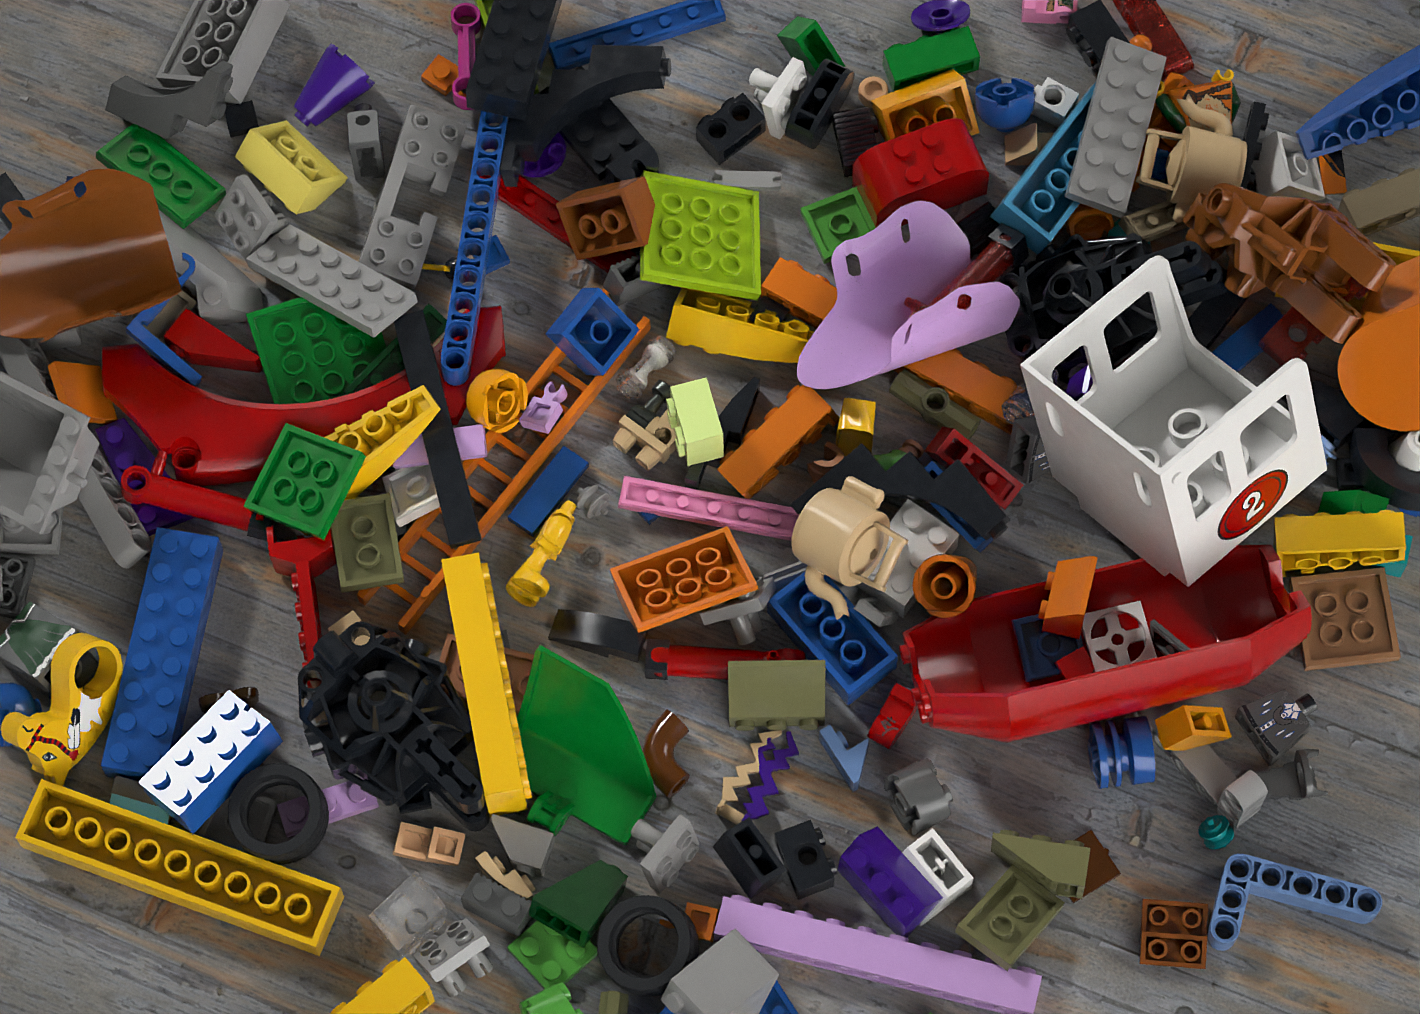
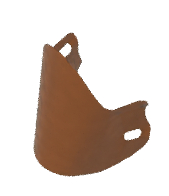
[0,169,182,343]

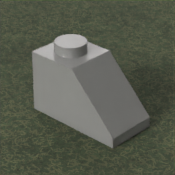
[490,814,555,878]

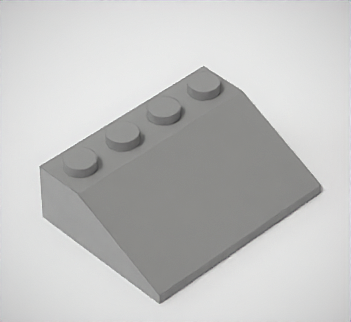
[155,0,290,104]

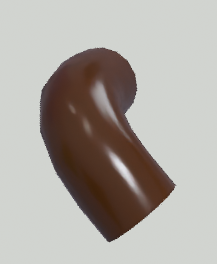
[642,709,690,798]

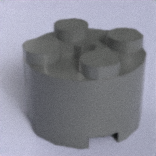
[884,758,953,835]

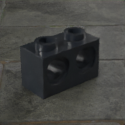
[696,93,766,165]

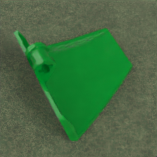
[517,645,657,845]

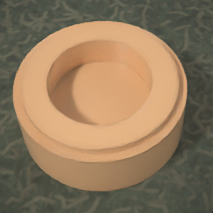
[858,76,888,108]

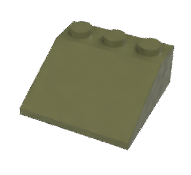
[728,660,826,731]

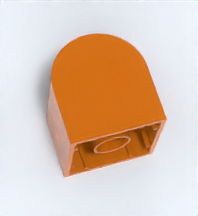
[1337,256,1420,431]

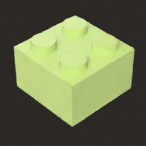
[666,377,724,466]

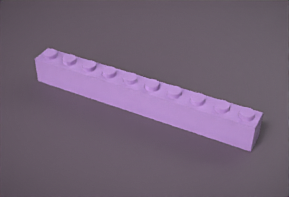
[714,895,1042,1014]

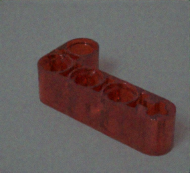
[1112,0,1194,82]

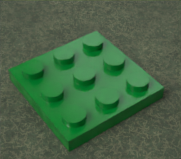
[244,423,366,540]

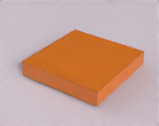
[47,361,118,424]

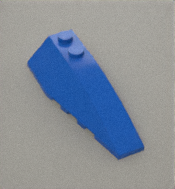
[1295,45,1420,160]

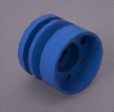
[1087,716,1155,789]

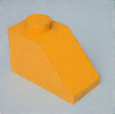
[1155,705,1232,751]

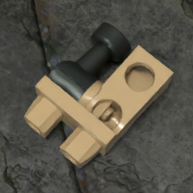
[613,380,677,471]

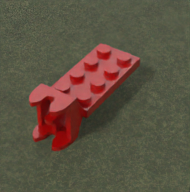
[266,526,337,688]

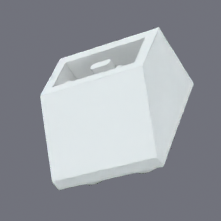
[902,828,974,926]

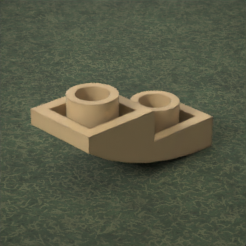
[475,851,536,902]

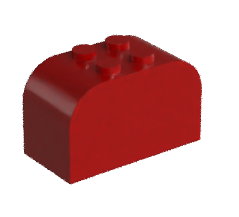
[852,118,989,227]

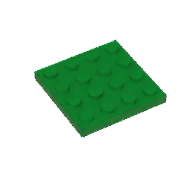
[246,297,386,404]

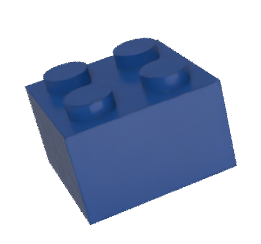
[545,288,640,376]

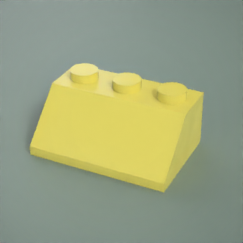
[235,120,348,215]

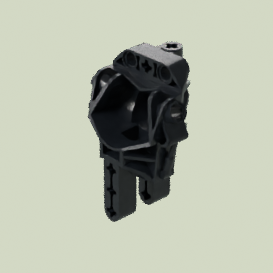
[998,233,1228,383]
[297,621,490,832]

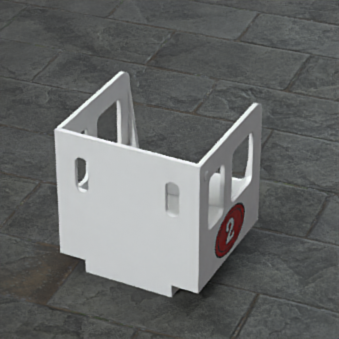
[1020,255,1327,587]

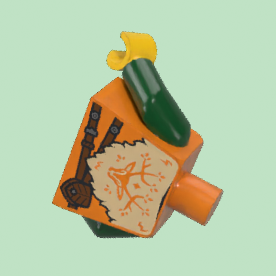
[1155,69,1241,134]

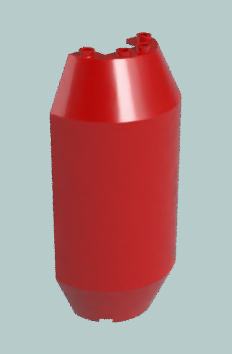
[899,545,1312,743]

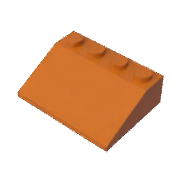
[610,526,759,633]

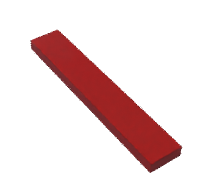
[480,175,636,273]

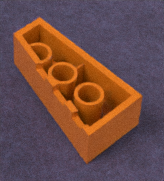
[717,385,840,499]

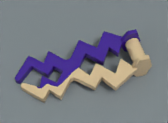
[715,730,799,825]

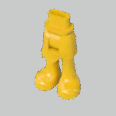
[506,500,577,607]

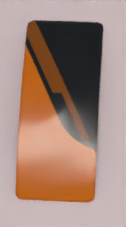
[1318,150,1347,194]

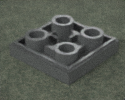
[0,552,36,619]

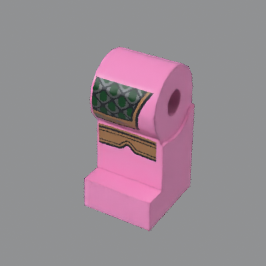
[1021,0,1078,24]

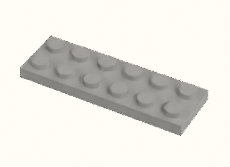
[1065,37,1167,218]
[246,224,418,338]

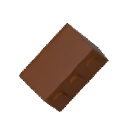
[556,176,655,260]

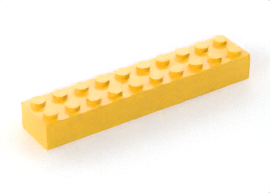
[15,779,344,956]

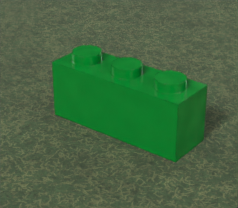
[882,26,980,92]

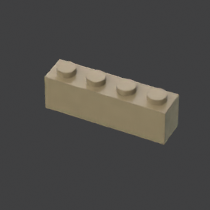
[1338,168,1420,236]

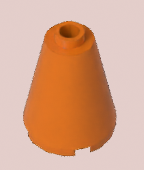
[912,554,977,618]

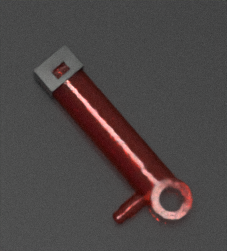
[904,223,1029,325]

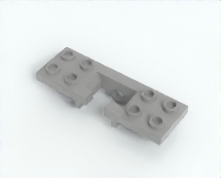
[358,104,467,290]

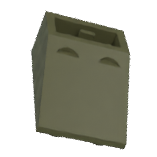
[991,830,1091,900]

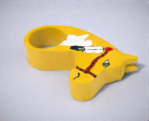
[0,633,123,786]

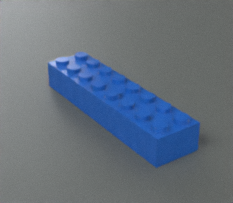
[101,527,224,782]

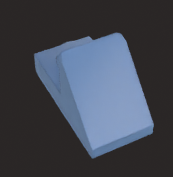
[819,725,869,792]

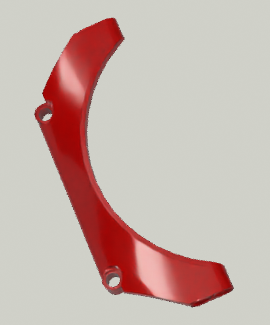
[102,305,506,486]

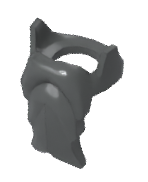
[1254,749,1328,800]

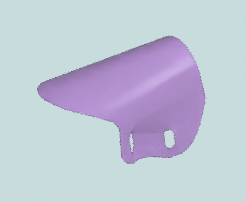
[797,201,1020,389]

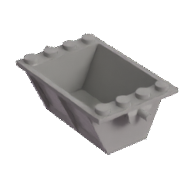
[0,371,100,534]

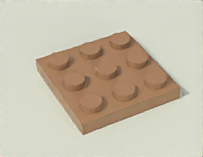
[1289,567,1401,671]

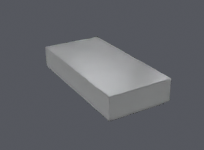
[853,597,899,627]

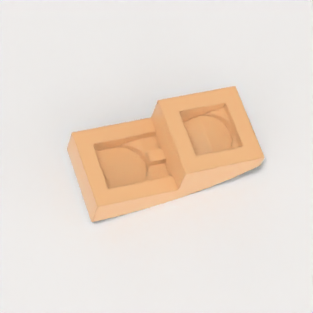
[392,822,465,866]

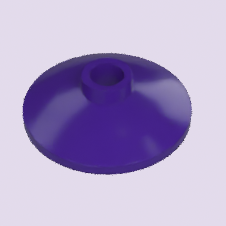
[911,0,970,33]

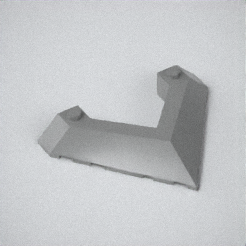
[35,210,263,351]

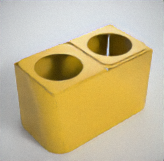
[836,398,876,456]

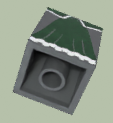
[0,601,99,699]

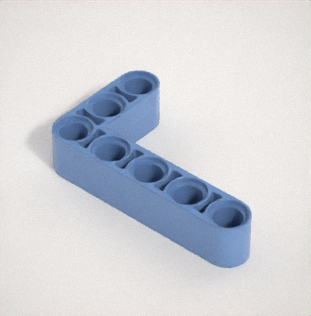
[1207,853,1382,951]

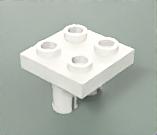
[749,57,809,139]

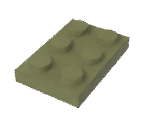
[331,493,404,593]
[955,864,1065,971]

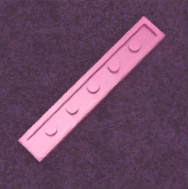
[618,476,799,541]

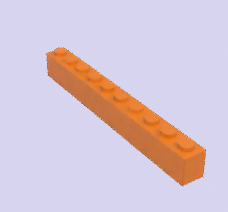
[761,257,1034,435]

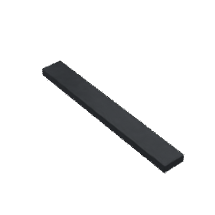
[394,310,482,549]

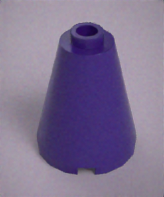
[293,43,375,127]

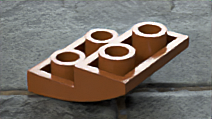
[1139,899,1208,969]

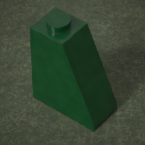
[529,860,628,948]

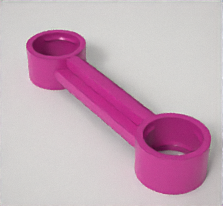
[451,3,481,110]

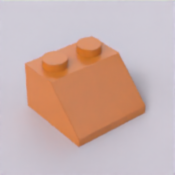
[1038,556,1098,639]

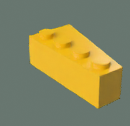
[1273,510,1406,577]

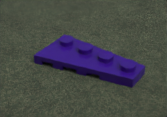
[95,418,195,536]

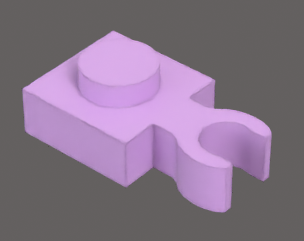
[519,382,568,434]

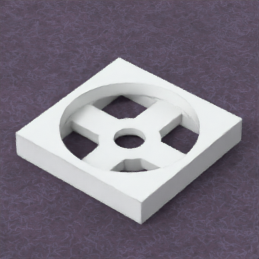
[1082,601,1157,673]

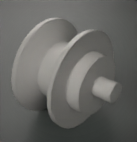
[576,484,609,518]

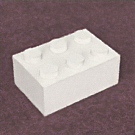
[856,499,959,618]

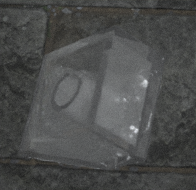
[368,871,448,958]

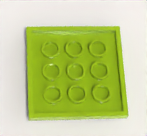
[640,170,761,300]

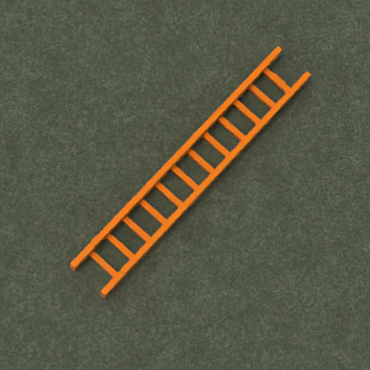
[357,288,651,635]

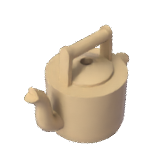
[1136,94,1247,223]
[791,476,909,620]

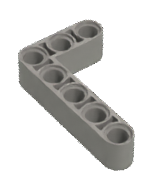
[1133,703,1268,830]

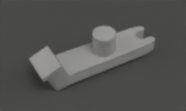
[709,170,782,191]

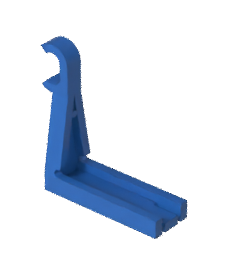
[126,253,202,387]

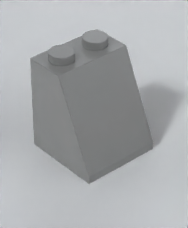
[661,928,779,1014]

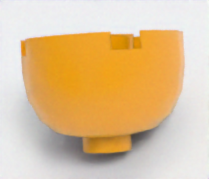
[466,369,528,433]

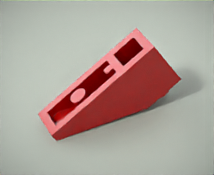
[164,308,263,373]
[924,427,1024,510]

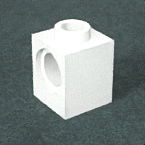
[1032,77,1079,128]

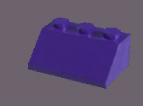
[837,826,943,938]

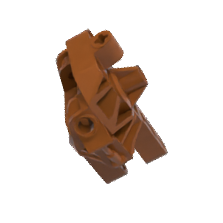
[1182,183,1396,344]

